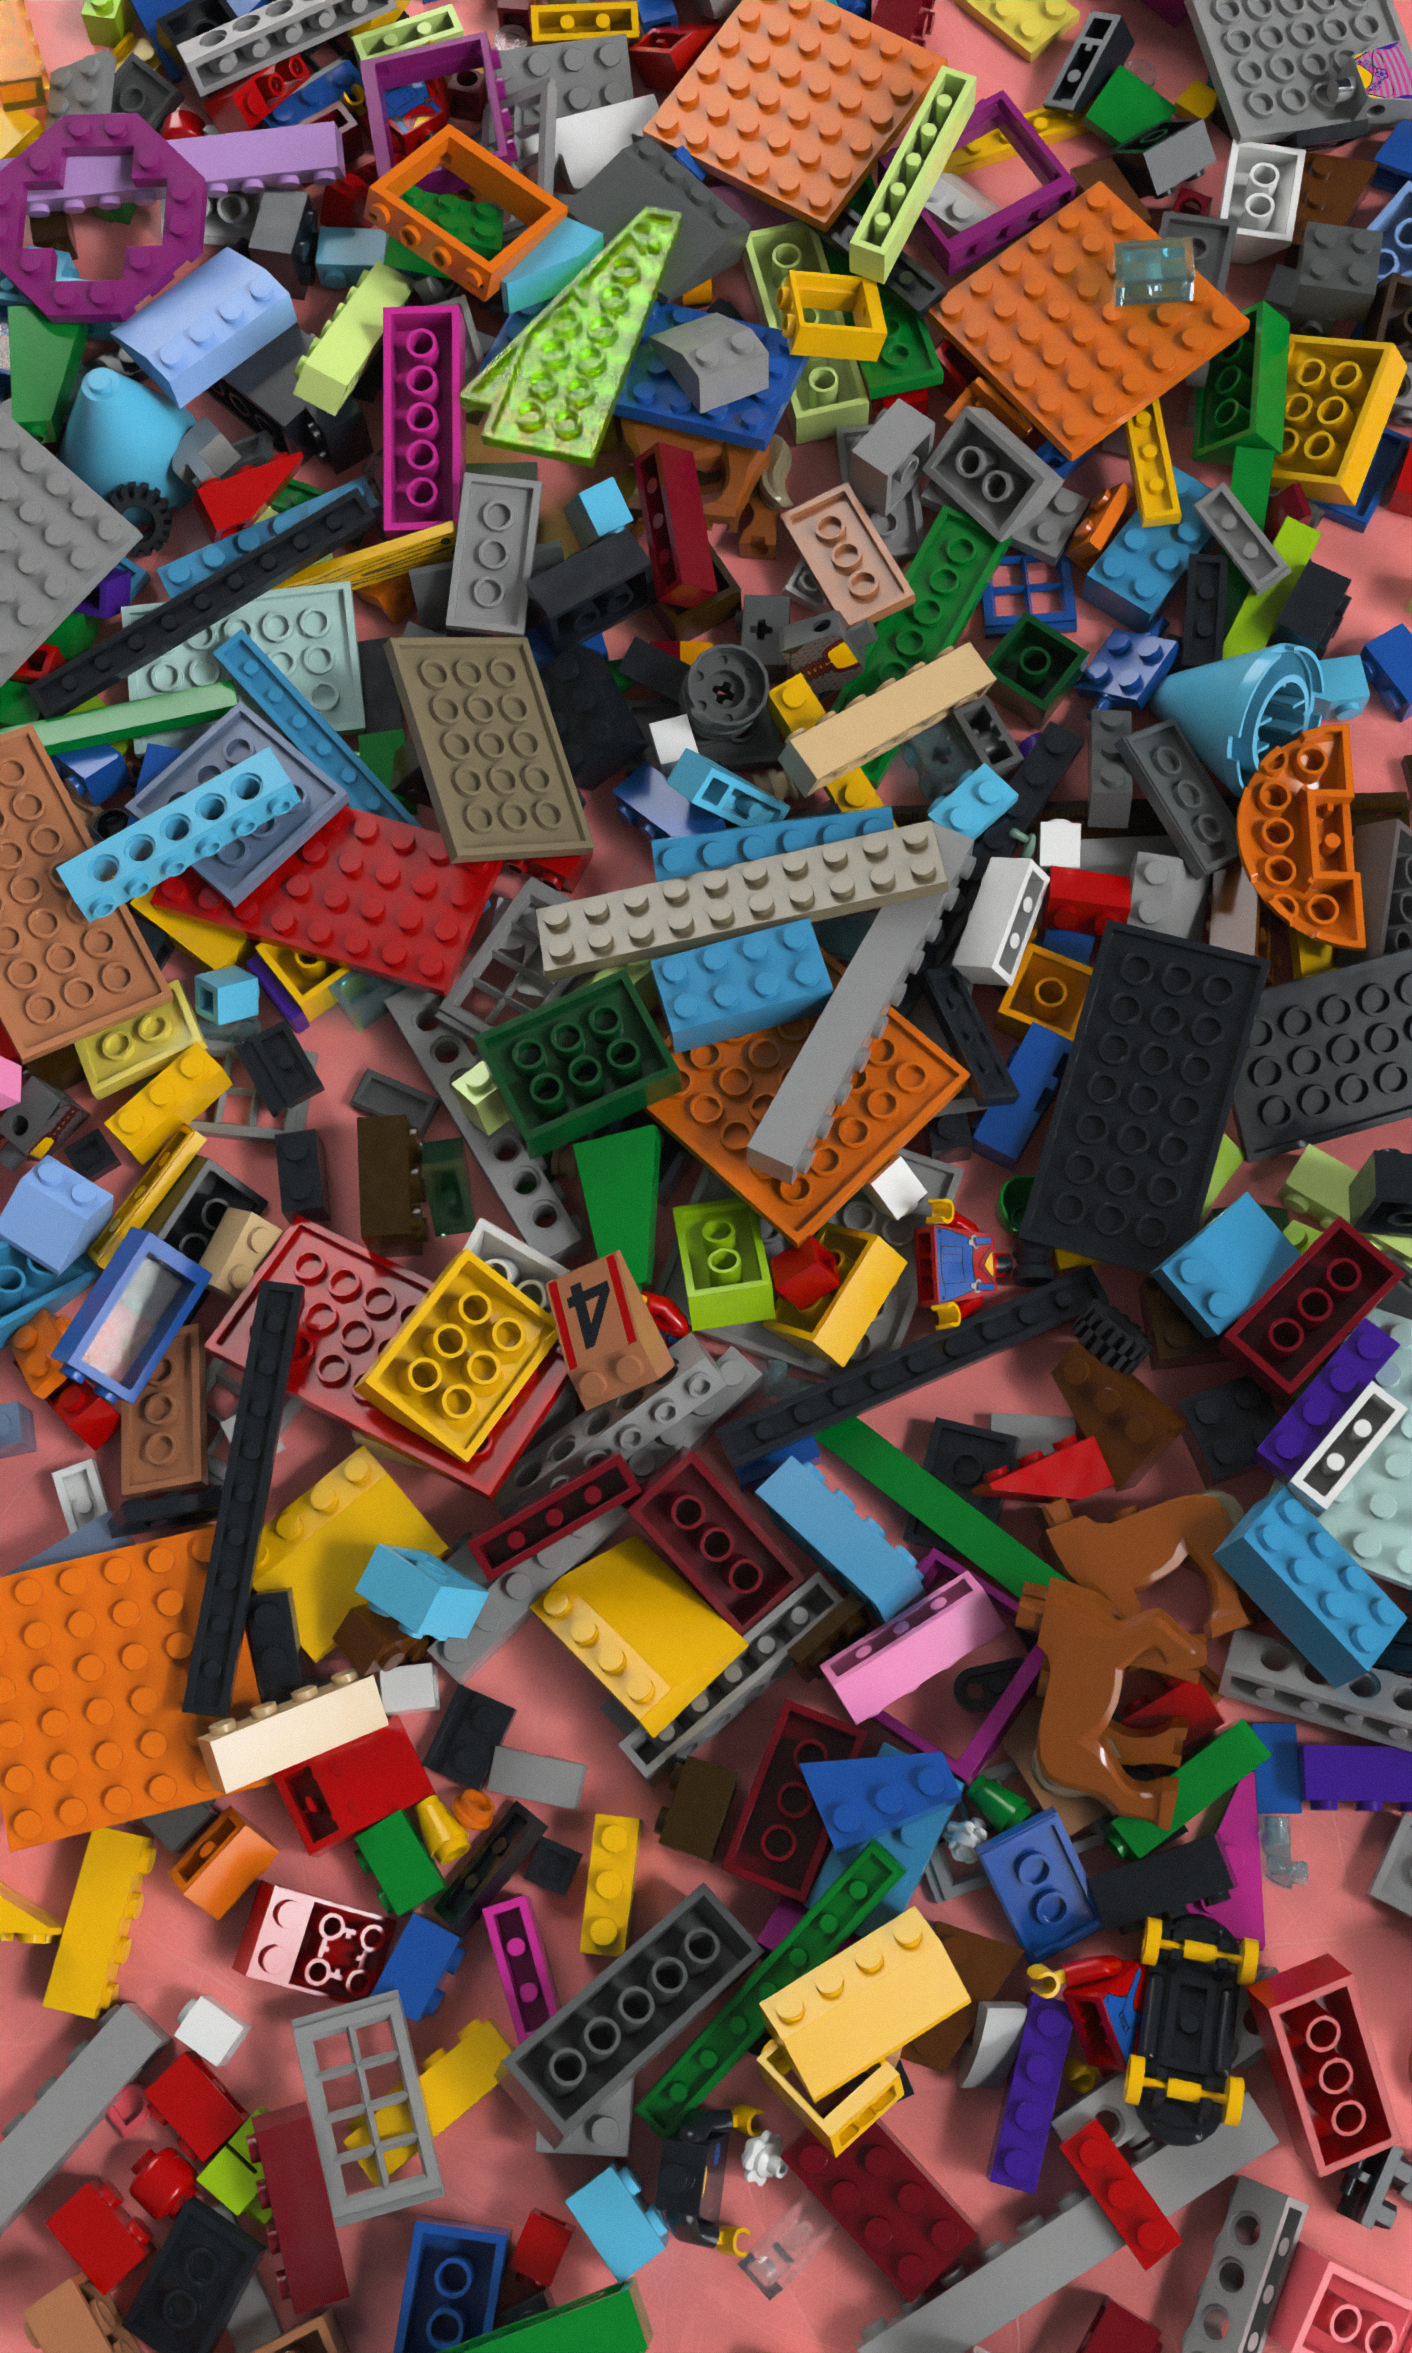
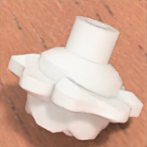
[942,1817,988,1864]
[741,2130,789,2186]

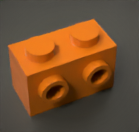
[168,1805,280,1921]

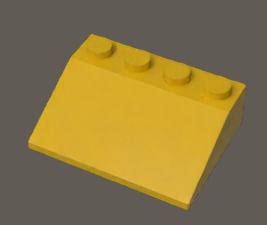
[1270,334,1408,506]
[353,1248,558,1464]
[252,1444,450,1663]
[529,1534,749,1739]

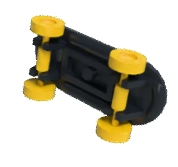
[1123,1913,1259,2147]

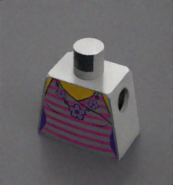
[1327,40,1412,124]

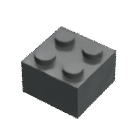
[1290,221,1383,323]

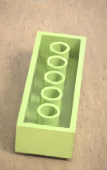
[743,220,869,445]

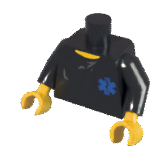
[655,2103,764,2257]

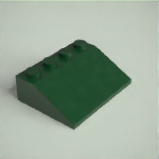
[473,969,681,1160]

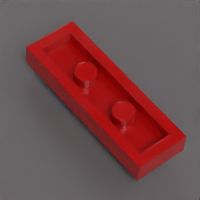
[1058,2117,1183,2271]

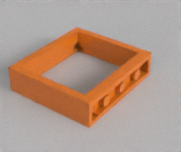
[363,124,569,302]

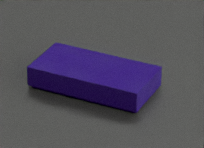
[246,953,310,1034]

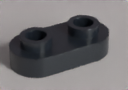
[953,1658,1037,1713]

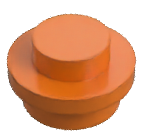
[452,1789,495,1830]

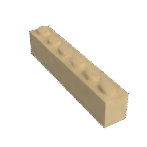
[778,642,996,797]

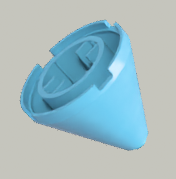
[58,368,198,527]
[1148,643,1324,799]

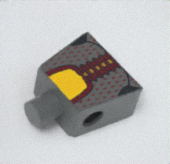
[779,610,878,702]
[0,1075,91,1172]

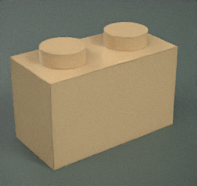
[198,1207,283,1301]

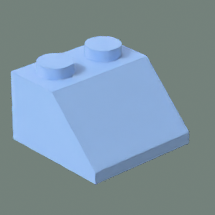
[0,1155,113,1276]

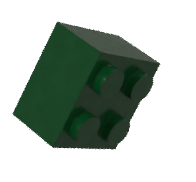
[985,611,1089,731]

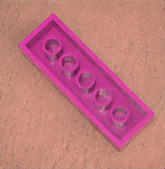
[383,305,466,541]

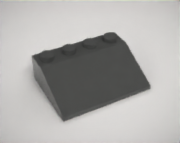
[566,136,752,304]

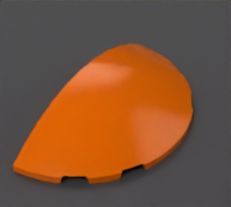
[1236,724,1366,951]

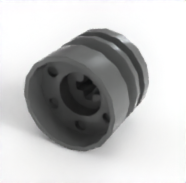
[678,643,770,741]

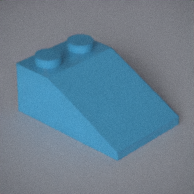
[1150,1192,1301,1339]
[0,1240,102,1350]

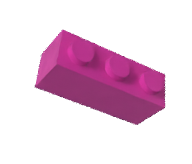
[482,1895,562,2045]

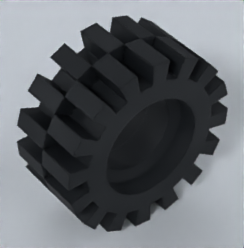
[106,481,172,557]
[1072,1299,1153,1375]

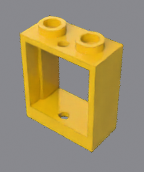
[776,270,888,362]
[756,2039,904,2158]

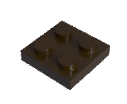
[787,1592,872,1683]

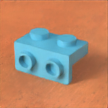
[927,763,1019,840]

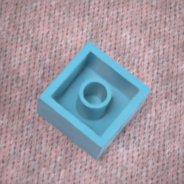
[355,1543,490,1641]
[565,2158,670,2284]

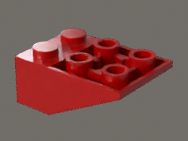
[628,19,725,92]
[272,1715,436,1857]
[232,1880,397,2004]

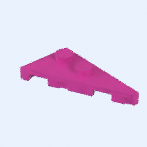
[1186,1771,1265,1951]

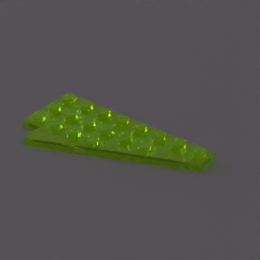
[459,206,684,468]

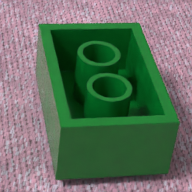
[383,186,504,287]

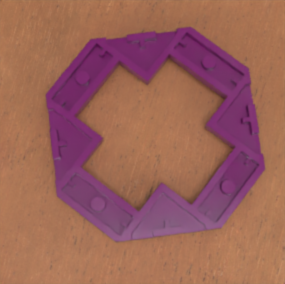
[0,113,208,324]

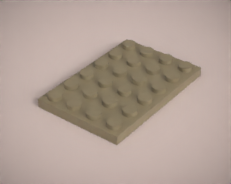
[383,637,595,863]

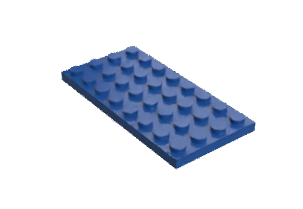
[478,284,810,452]

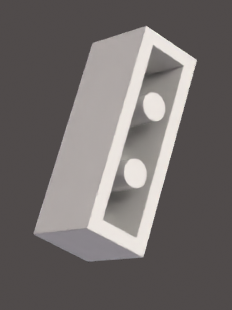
[952,857,1051,986]
[1286,1381,1408,1518]

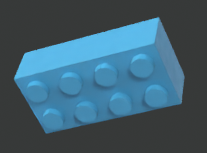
[1081,465,1217,633]
[650,918,833,1054]
[755,1455,927,1625]
[1212,1486,1408,1689]
[804,1742,965,1938]

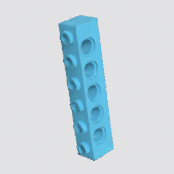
[56,747,301,923]

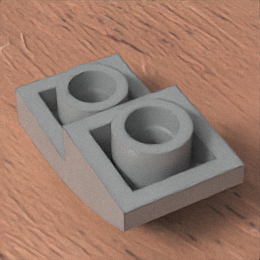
[487,1746,587,1809]
[957,2001,1028,2088]

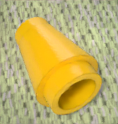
[414,1795,471,1865]

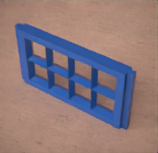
[980,545,1077,639]

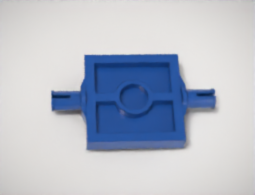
[1074,615,1182,721]

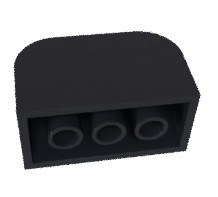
[205,322,318,467]

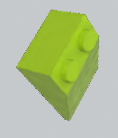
[672,1197,775,1332]

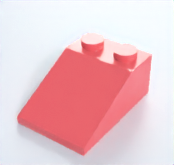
[1268,2240,1412,2353]

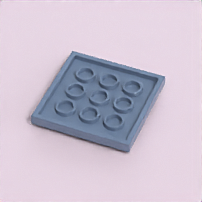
[125,701,351,908]

